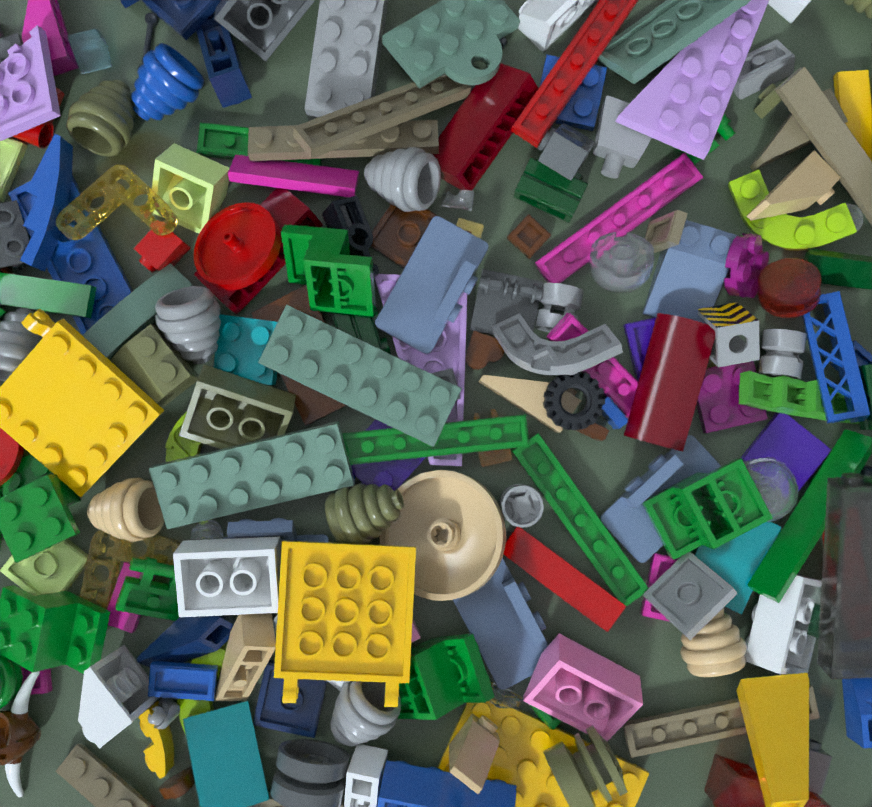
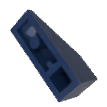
[196,14,252,108]

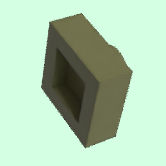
[753,78,787,119]

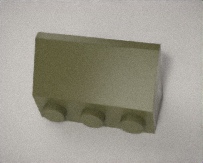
[179,364,296,449]

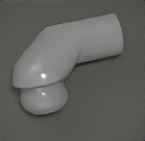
[148,698,180,729]

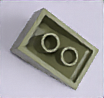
[110,324,199,408]

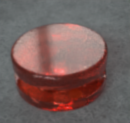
[758,258,821,318]

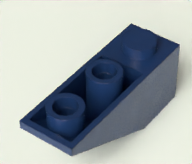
[136,615,236,668]

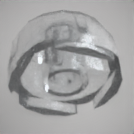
[589,232,655,293]
[744,457,798,522]

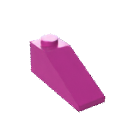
[22,0,79,76]

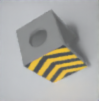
[698,302,760,367]

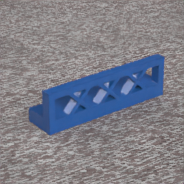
[799,291,870,424]

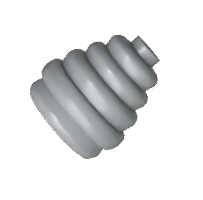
[364,147,441,212]
[155,286,221,364]
[0,308,43,382]
[330,681,402,747]

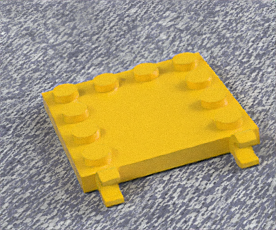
[0,309,164,497]
[274,540,416,707]

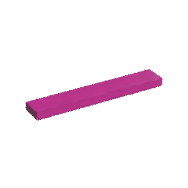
[534,153,703,283]

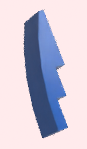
[20,134,73,272]

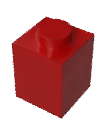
[133,221,191,273]

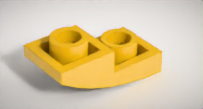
[138,701,174,779]

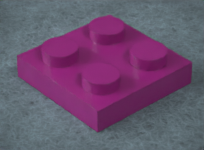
[696,361,768,433]

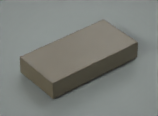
[642,210,688,254]

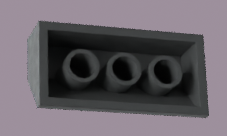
[214,0,315,61]

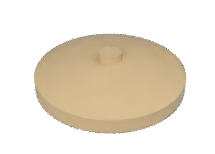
[380,470,506,601]

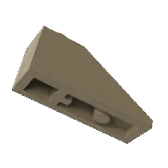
[750,88,848,172]

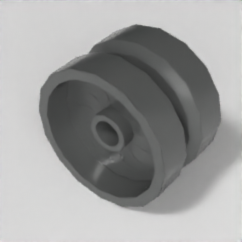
[270,739,350,807]

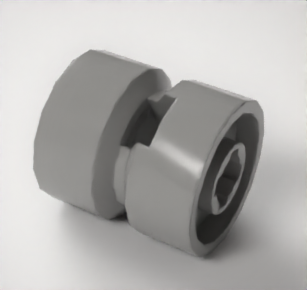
[535,283,584,333]
[758,329,807,380]
[499,483,544,528]

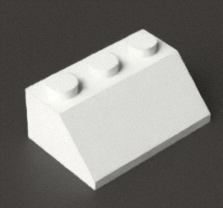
[518,0,597,53]
[173,536,281,617]
[745,574,830,674]
[78,645,160,749]

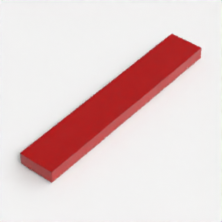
[511,0,639,148]

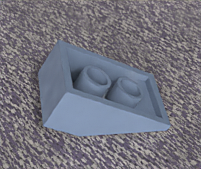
[642,220,739,324]

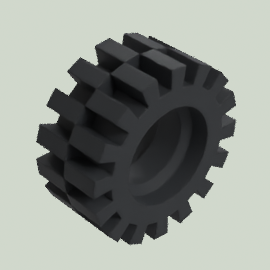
[543,372,605,430]

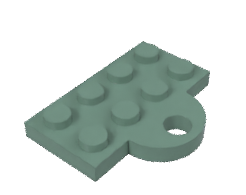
[382,0,520,89]

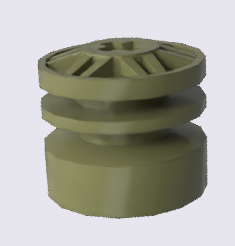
[543,725,628,807]

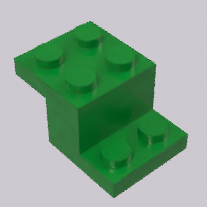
[281,224,376,316]
[0,454,81,563]
[642,458,773,560]
[0,585,110,674]
[397,634,495,720]

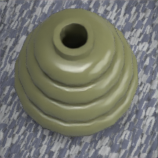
[66,80,134,157]
[325,483,404,544]

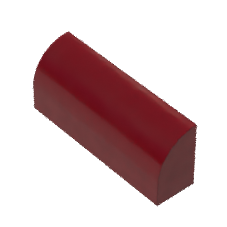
[432,63,538,194]
[194,188,323,315]
[624,313,715,452]

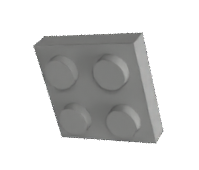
[643,552,737,640]

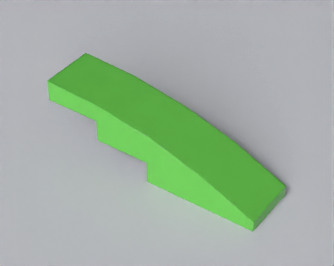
[739,371,859,424]

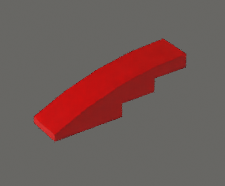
[504,527,627,632]

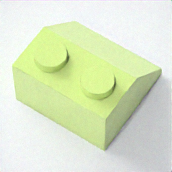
[149,143,229,234]

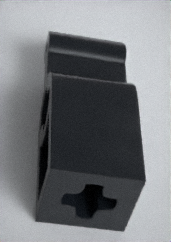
[322,196,379,278]

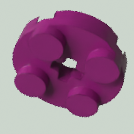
[724,233,769,298]

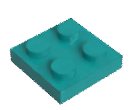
[213,315,278,385]

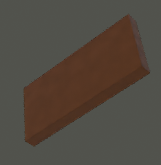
[252,285,347,426]

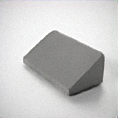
[733,39,795,100]

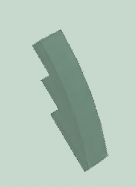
[82,263,193,360]

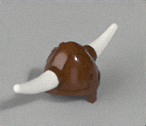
[0,671,41,797]

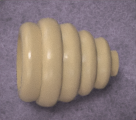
[87,478,165,542]
[680,608,747,677]

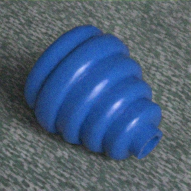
[131,43,204,121]

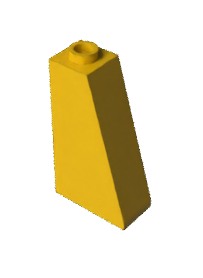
[736,673,809,807]

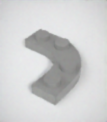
[491,313,623,375]

